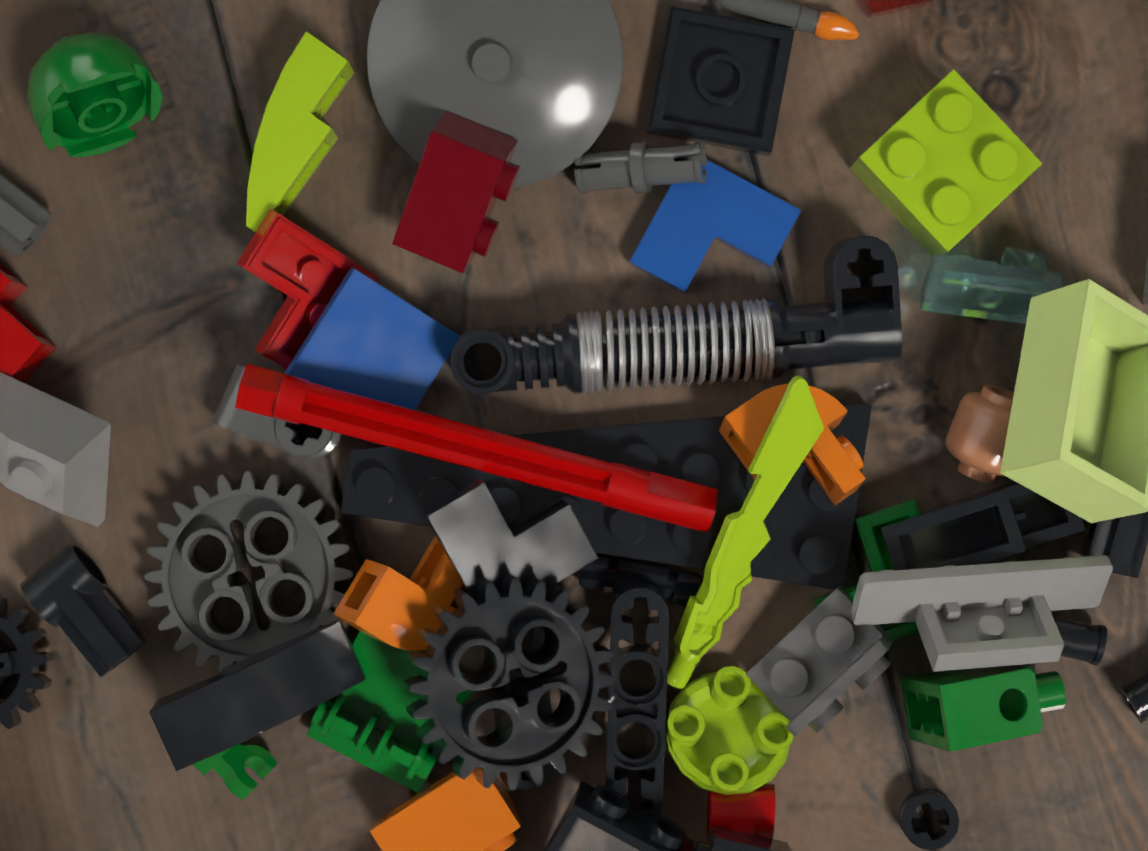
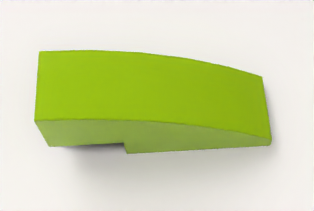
[246,31,355,233]

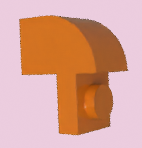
[719,384,866,505]
[333,535,466,651]

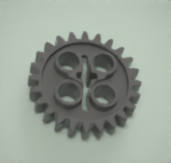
[144,471,356,671]

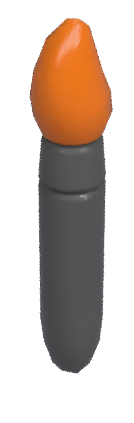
[713,0,859,41]

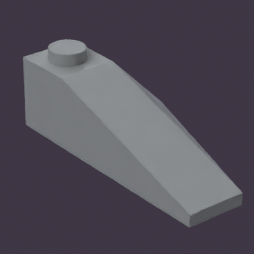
[0,372,111,527]

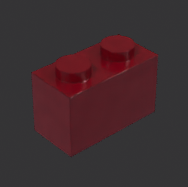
[392,111,521,273]

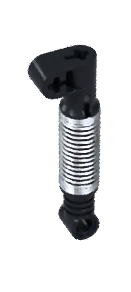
[450,235,902,395]

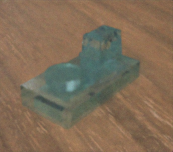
[920,247,1062,324]

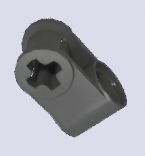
[212,364,341,458]

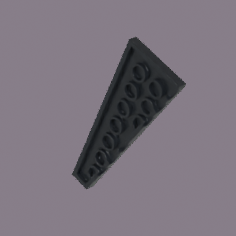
[341,403,872,590]

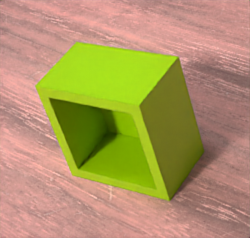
[849,69,1043,259]

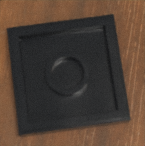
[647,6,795,156]

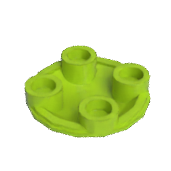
[665,666,794,795]

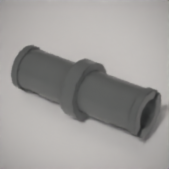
[574,142,708,194]

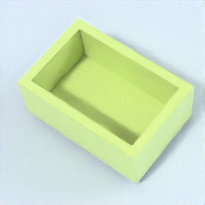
[1000,279,1148,523]

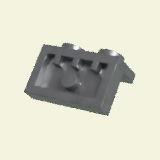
[746,585,894,737]

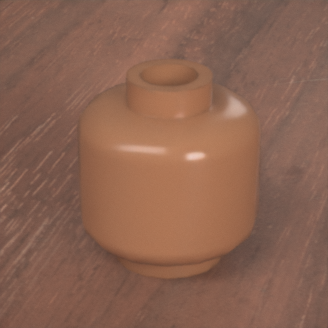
[945,384,1014,484]

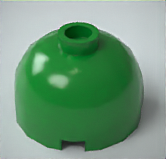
[27,33,163,158]

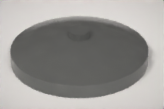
[367,0,624,188]

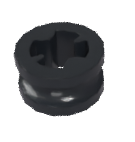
[899,788,959,850]

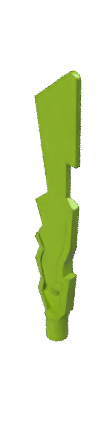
[667,376,825,689]

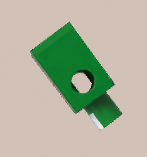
[900,665,1066,752]

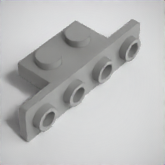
[851,555,1113,672]

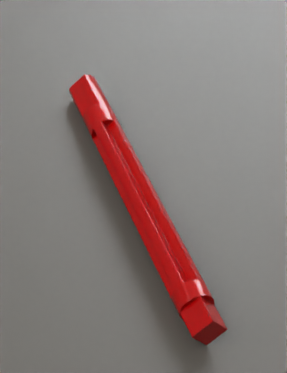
[235,364,718,533]

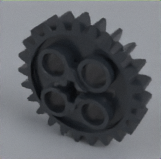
[403,574,616,790]

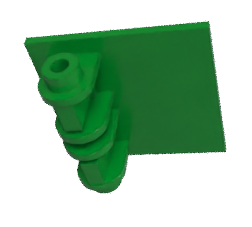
[306,631,472,794]

